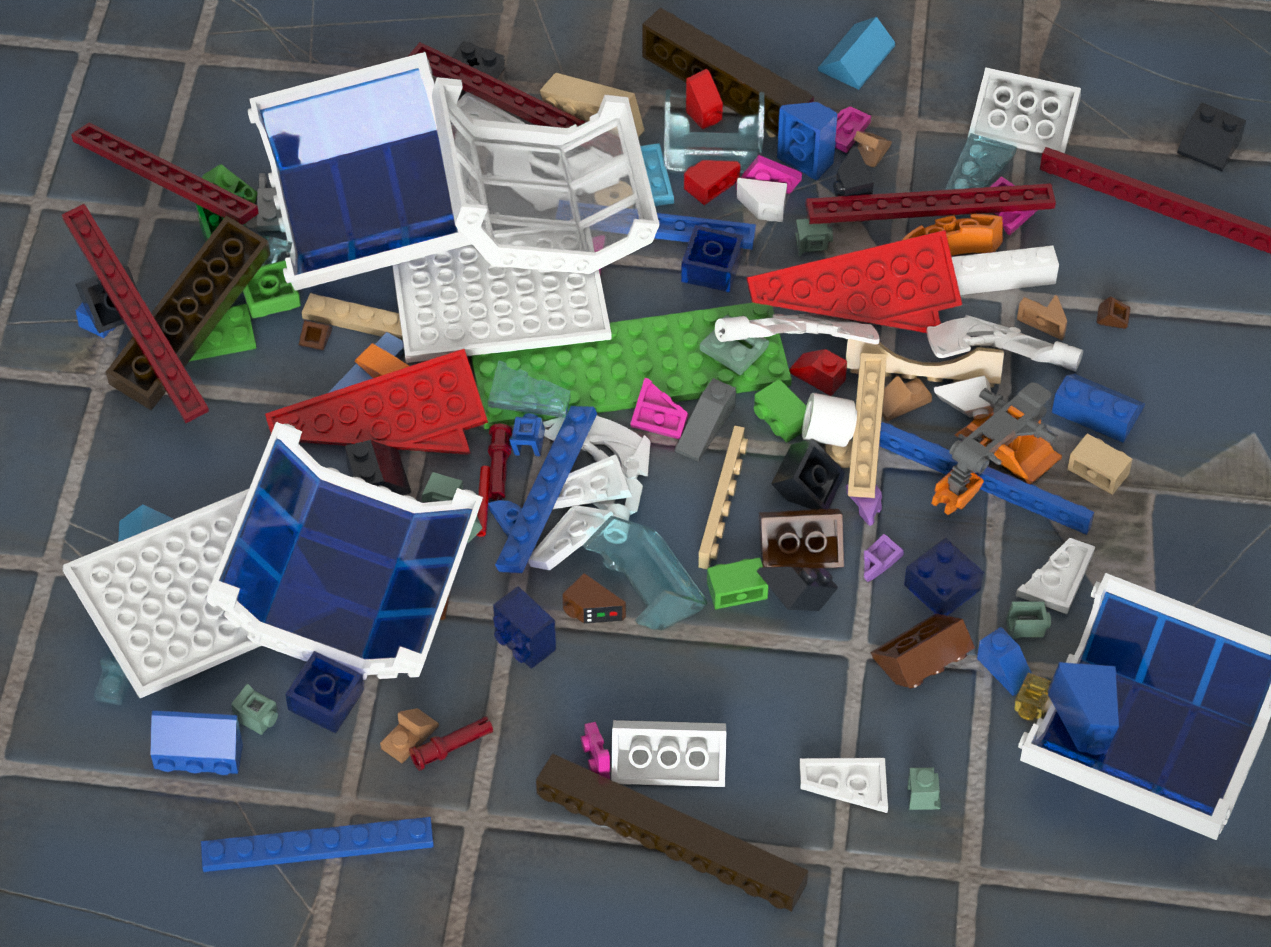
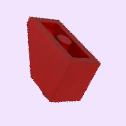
[686,69,723,130]
[684,160,741,205]
[789,349,847,396]

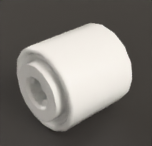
[802,393,857,447]

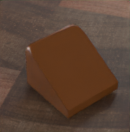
[1096,296,1130,329]
[299,320,332,351]

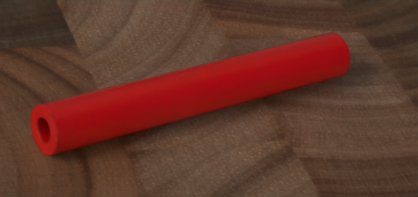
[477,466,490,537]

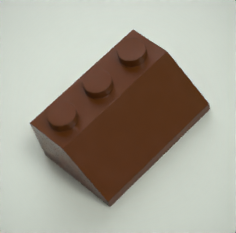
[759,509,844,568]
[870,614,975,688]

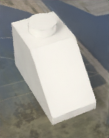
[737,178,787,222]
[934,376,993,419]

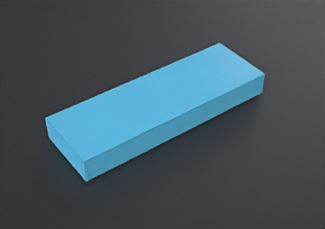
[640,143,674,206]

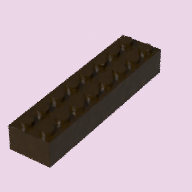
[642,7,814,137]
[106,216,270,411]

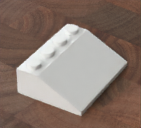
[968,68,1081,154]

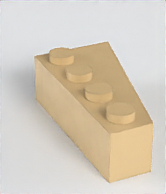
[540,73,645,139]

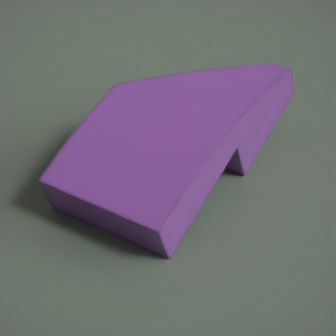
[846,484,882,526]
[864,534,904,582]

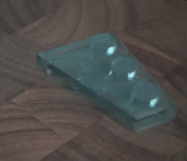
[488,360,571,418]

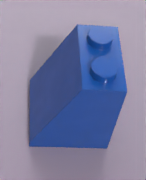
[1048,662,1119,755]

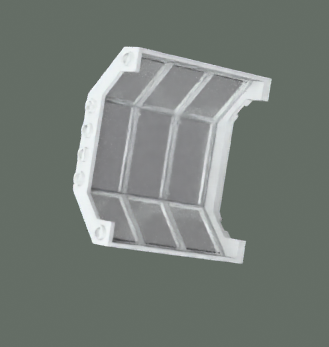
[431,77,660,274]

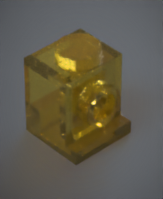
[1015,673,1051,720]

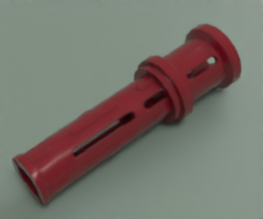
[488,424,513,501]
[409,716,493,771]

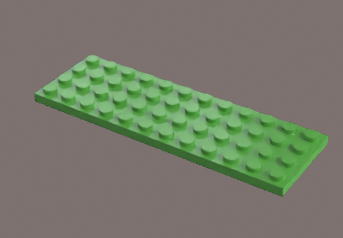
[471,303,792,429]

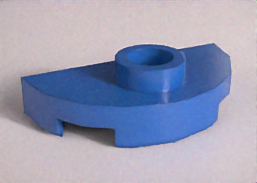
[488,500,522,537]

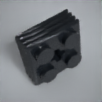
[452,41,505,79]

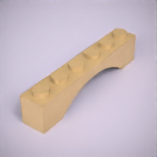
[846,339,1004,387]

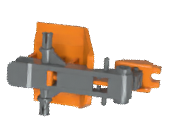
[931,382,1062,515]

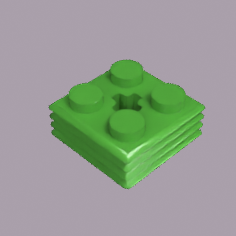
[243,260,301,318]

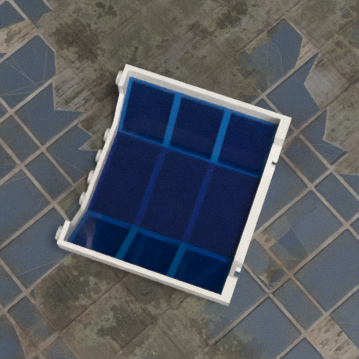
[248,52,472,291]
[207,422,483,680]
[1018,573,1271,840]

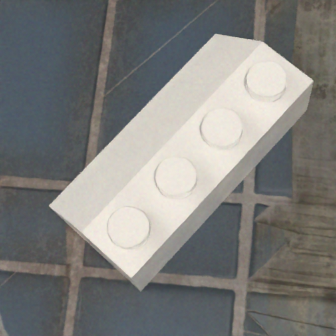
[611,720,726,787]

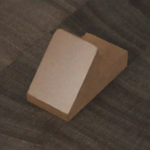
[854,131,892,167]
[1017,295,1067,340]
[882,376,932,422]
[380,708,439,764]

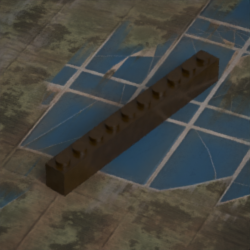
[536,753,808,912]

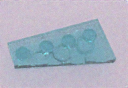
[945,133,1017,190]

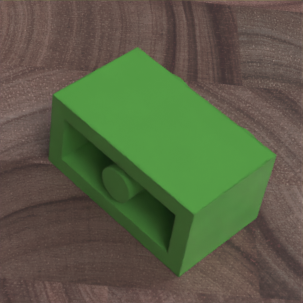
[754,379,806,443]
[707,558,768,610]

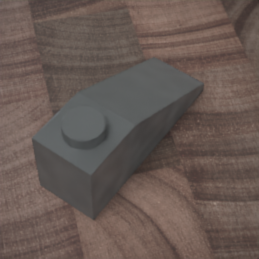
[675,378,736,462]

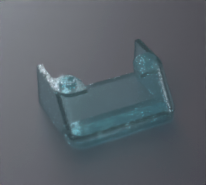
[664,89,764,175]
[583,515,707,630]

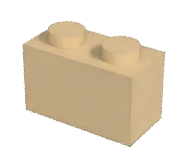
[1068,433,1132,495]

